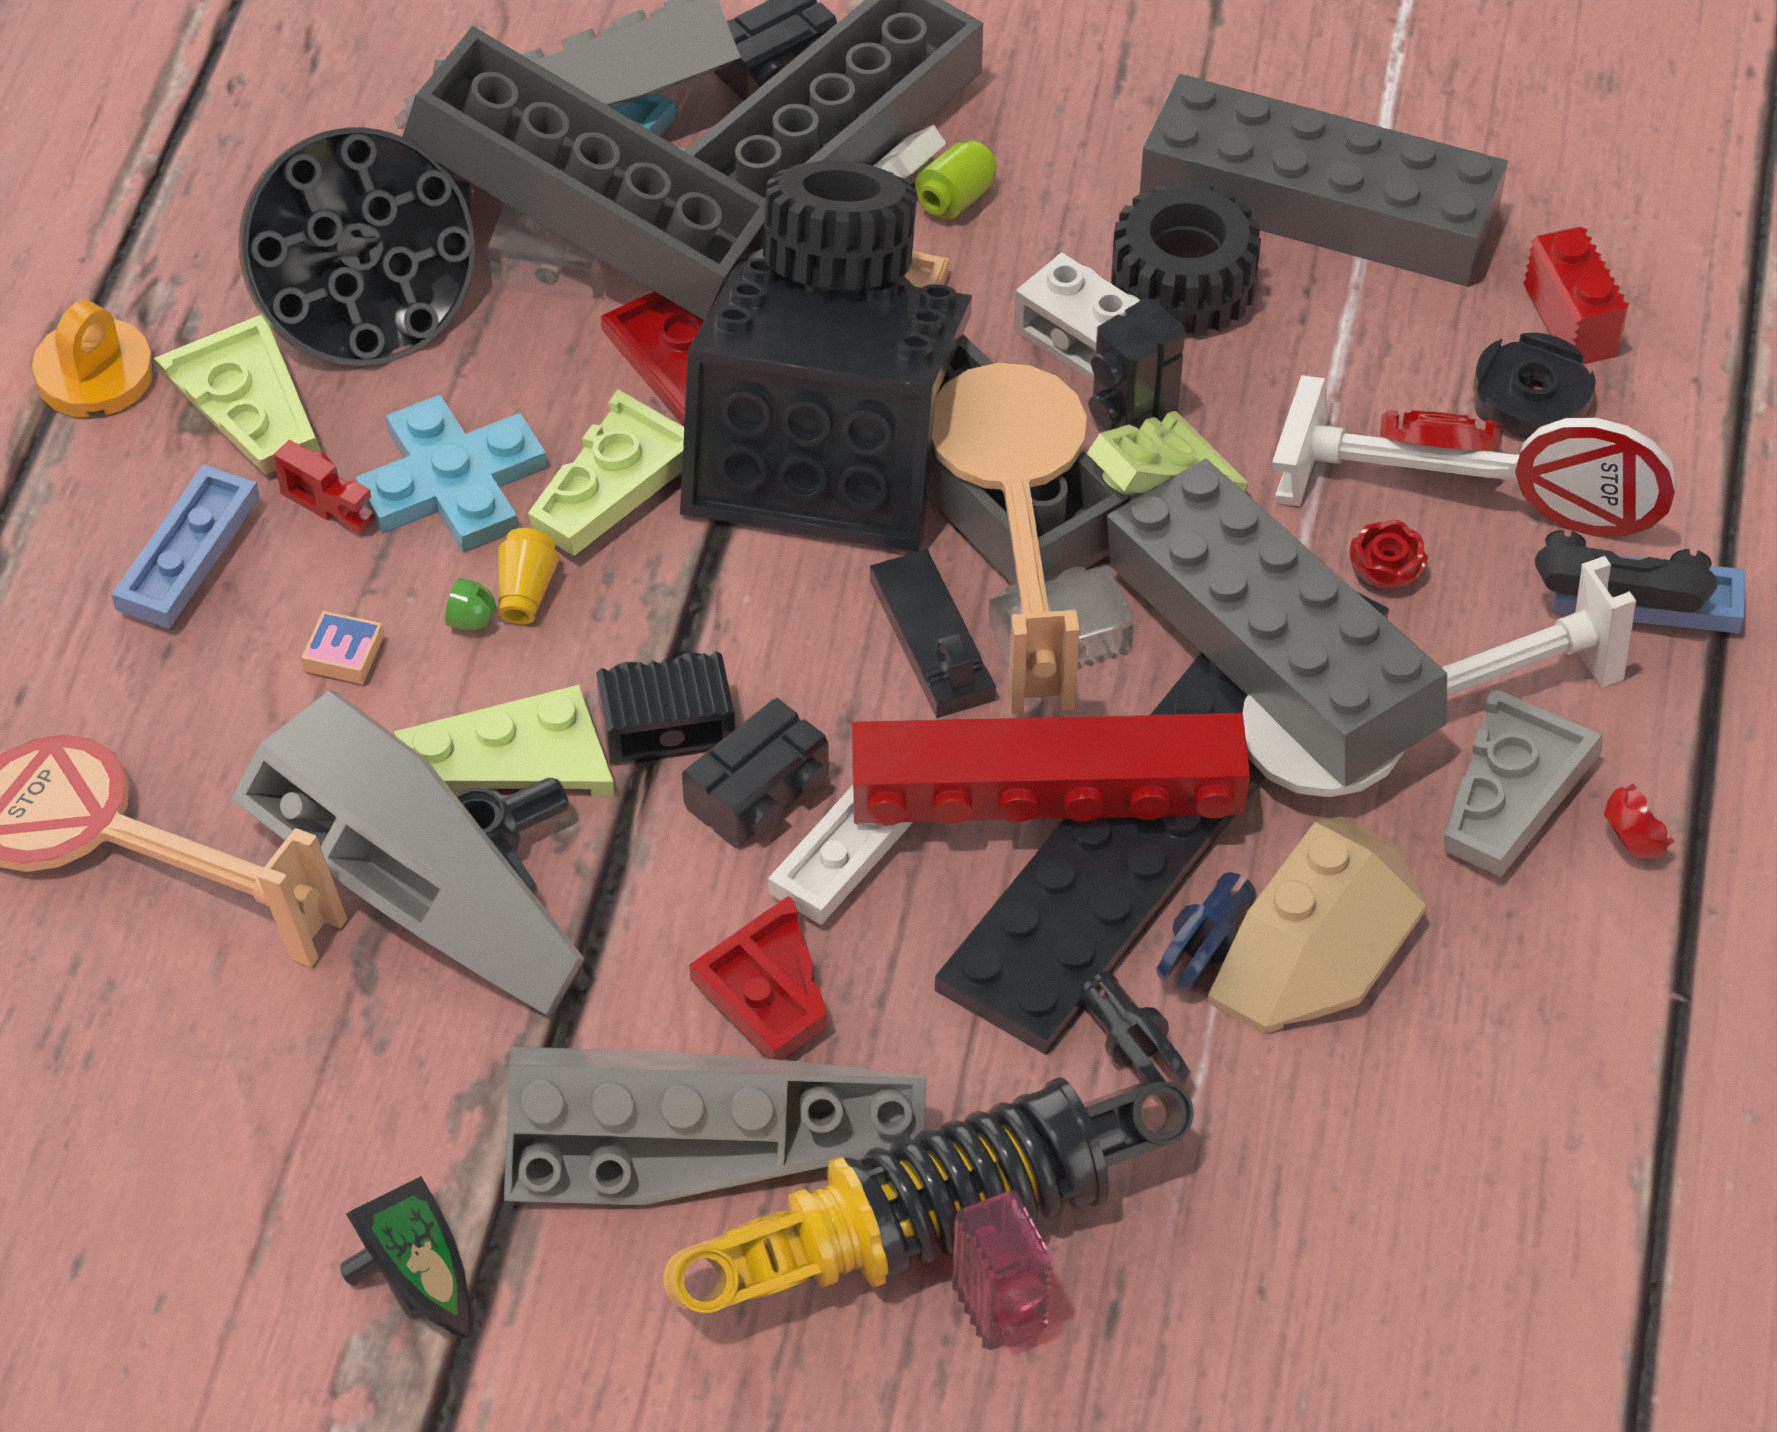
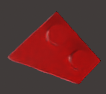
[689,896,827,1060]

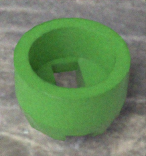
[445,578,496,631]

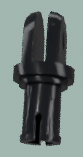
[1080,972,1191,1085]

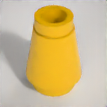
[498,528,559,625]

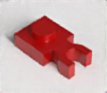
[273,439,375,535]

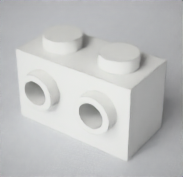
[1014,252,1140,382]

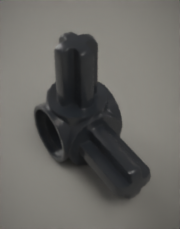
[455,778,569,895]

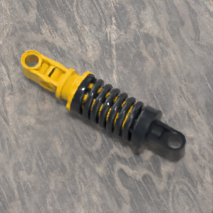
[663,1077,1194,1313]

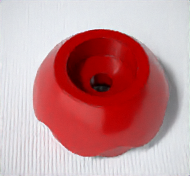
[1350,520,1428,590]
[1603,783,1675,859]

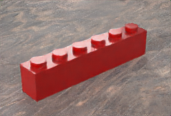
[852,713,1250,826]

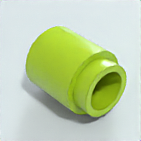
[915,140,997,220]

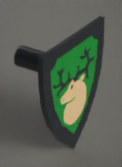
[340,1176,470,1339]

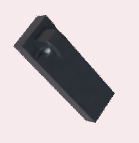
[870,549,996,719]

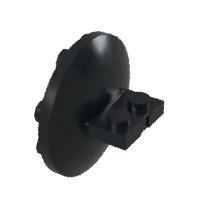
[238,127,475,366]

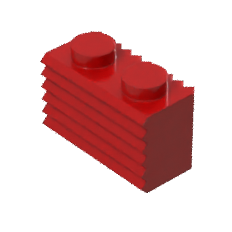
[1523,227,1629,365]

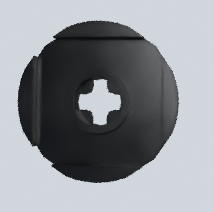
[1473,332,1596,436]

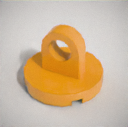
[31,299,153,418]

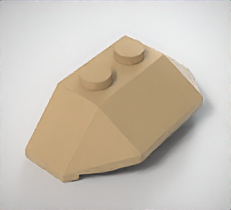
[1207,816,1426,1034]

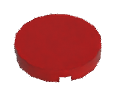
[1380,410,1504,450]

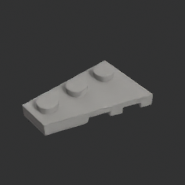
[1444,687,1602,877]

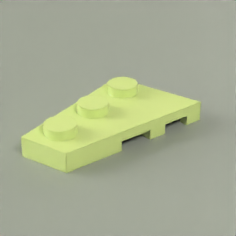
[154,315,322,475]
[528,389,684,556]
[1087,411,1249,496]
[394,685,615,797]

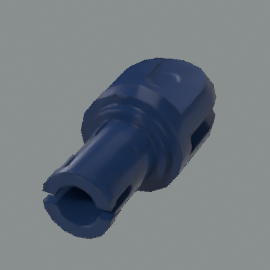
[1156,872,1257,992]

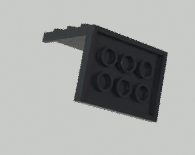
[680,258,972,552]

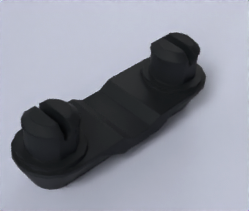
[1535,529,1717,613]

